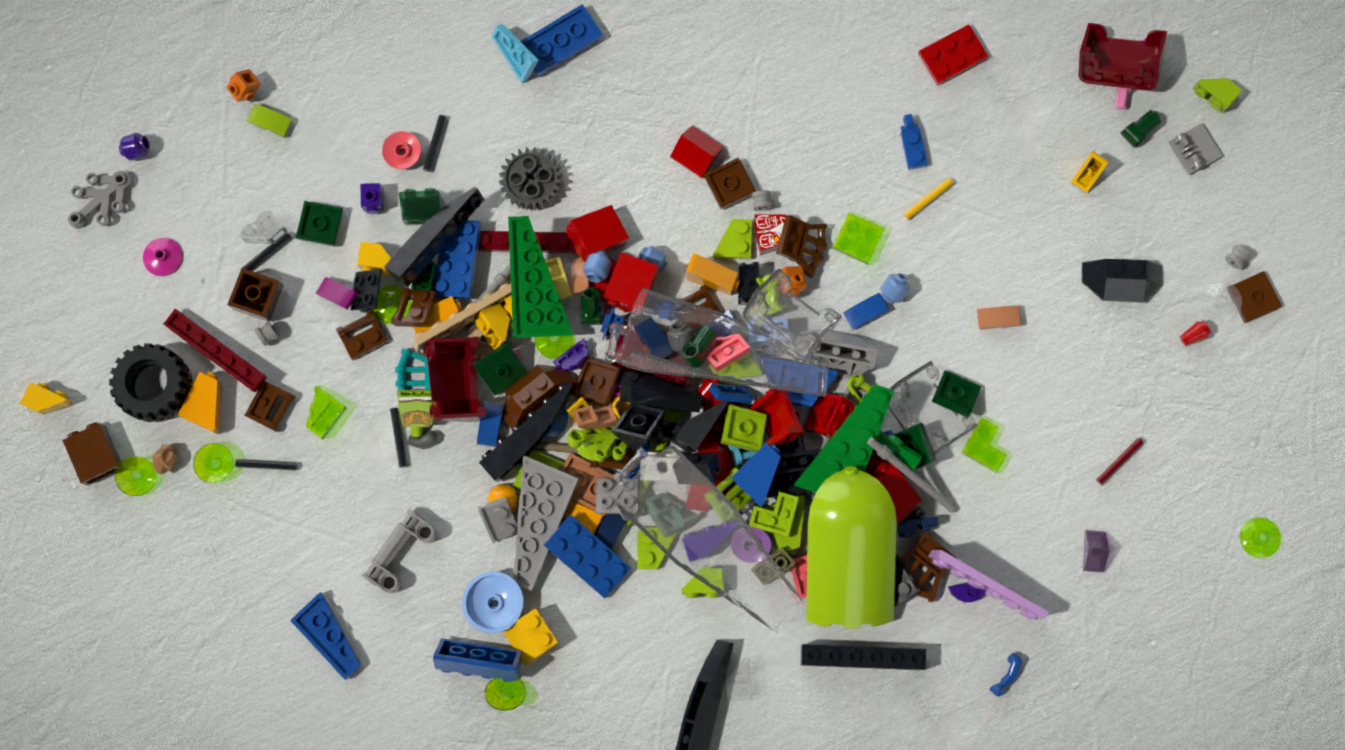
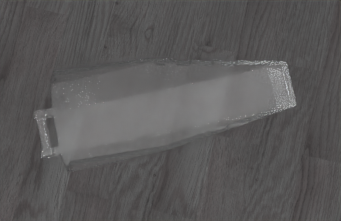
[605,288,829,397]
[612,445,805,633]

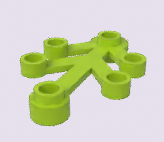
[567,426,628,462]

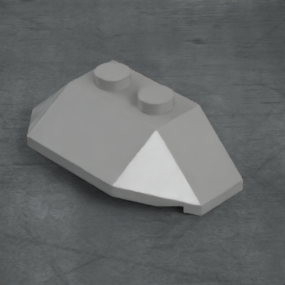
[795,330,878,379]

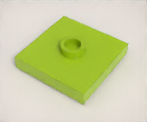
[721,404,768,452]

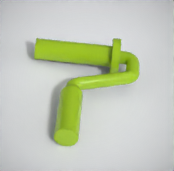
[847,374,872,409]

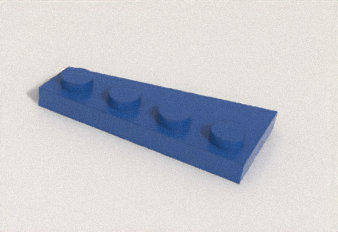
[290,592,361,680]

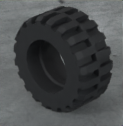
[109,343,192,422]

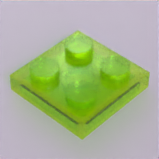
[832,212,885,265]

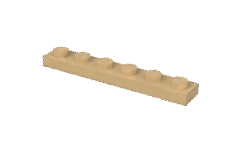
[413,283,511,353]

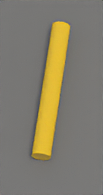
[903,178,953,220]

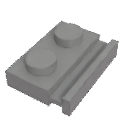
[478,497,518,543]

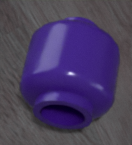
[119,133,150,161]

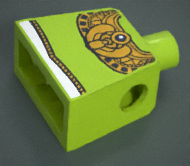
[397,390,433,437]

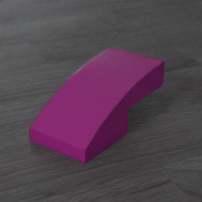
[315,277,358,310]

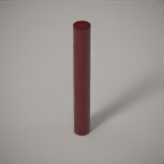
[1096,438,1144,485]

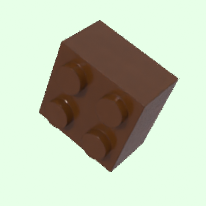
[227,268,284,322]

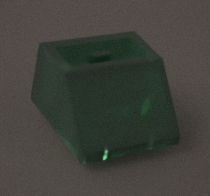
[399,188,444,225]

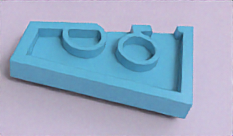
[491,24,538,83]

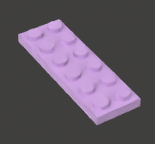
[928,550,1049,620]

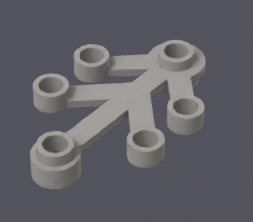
[68,171,131,229]

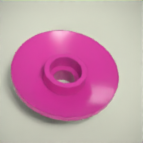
[143,238,182,276]

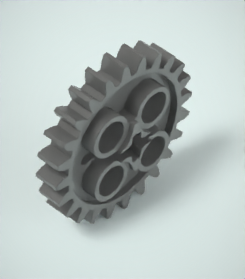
[499,147,563,211]

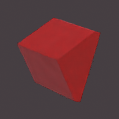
[670,126,724,178]

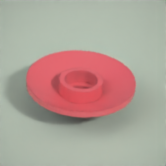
[382,131,421,169]

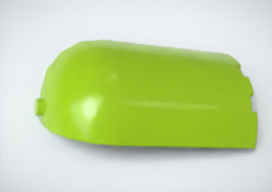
[806,466,897,629]

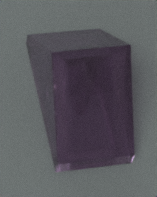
[1083,530,1110,573]

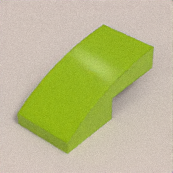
[246,103,292,138]

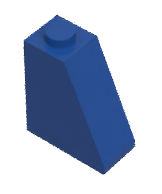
[731,443,781,508]

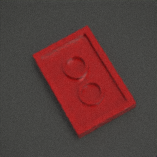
[918,24,989,86]

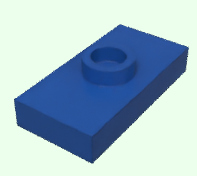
[709,384,754,403]

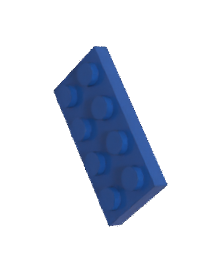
[520,4,603,77]
[434,220,482,299]
[543,514,631,599]

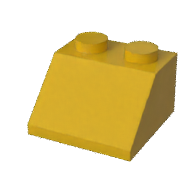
[503,608,560,666]

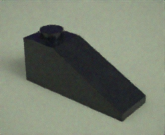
[670,401,727,453]

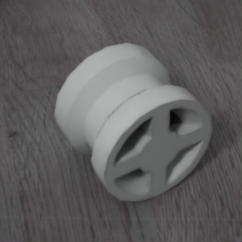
[752,190,773,211]
[1225,245,1251,270]
[255,321,279,346]

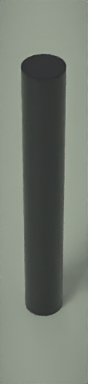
[423,115,446,172]
[242,232,292,271]
[390,408,407,468]
[235,459,297,471]

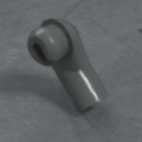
[407,431,437,449]
[898,506,925,525]

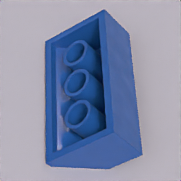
[433,638,522,682]

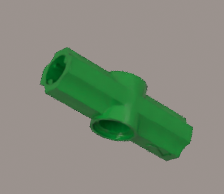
[876,430,922,471]

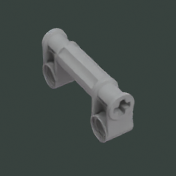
[361,509,437,594]

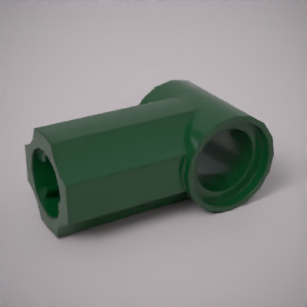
[1120,110,1161,148]
[580,287,601,325]
[682,325,718,368]

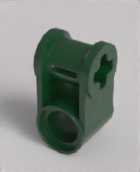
[411,260,437,291]

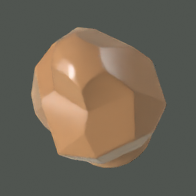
[152,444,178,474]

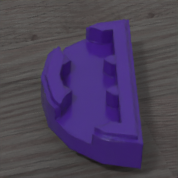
[553,338,589,371]
[948,582,986,603]

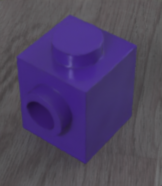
[360,183,384,214]

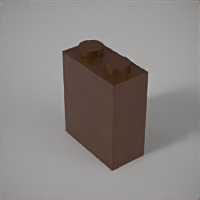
[62,422,124,486]

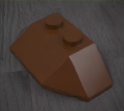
[503,365,578,429]

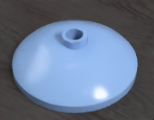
[462,572,524,633]

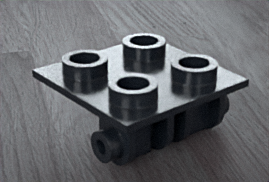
[350,269,382,313]

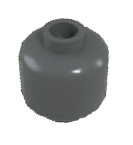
[667,322,694,354]

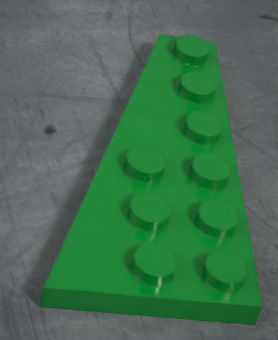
[508,216,573,338]
[794,383,894,493]

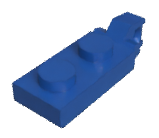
[900,114,928,170]

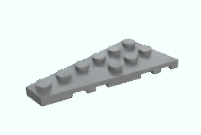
[513,456,579,592]

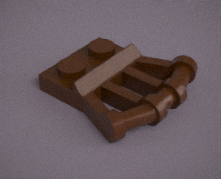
[776,215,828,278]
[900,532,957,603]

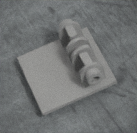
[1168,123,1222,175]
[595,478,637,520]

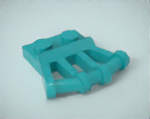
[395,348,430,390]

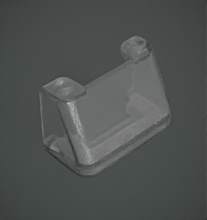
[743,268,843,363]
[888,361,978,456]

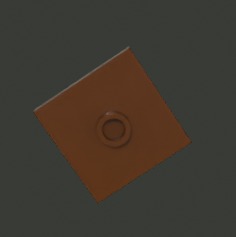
[703,157,756,210]
[1226,271,1282,323]
[572,357,623,406]

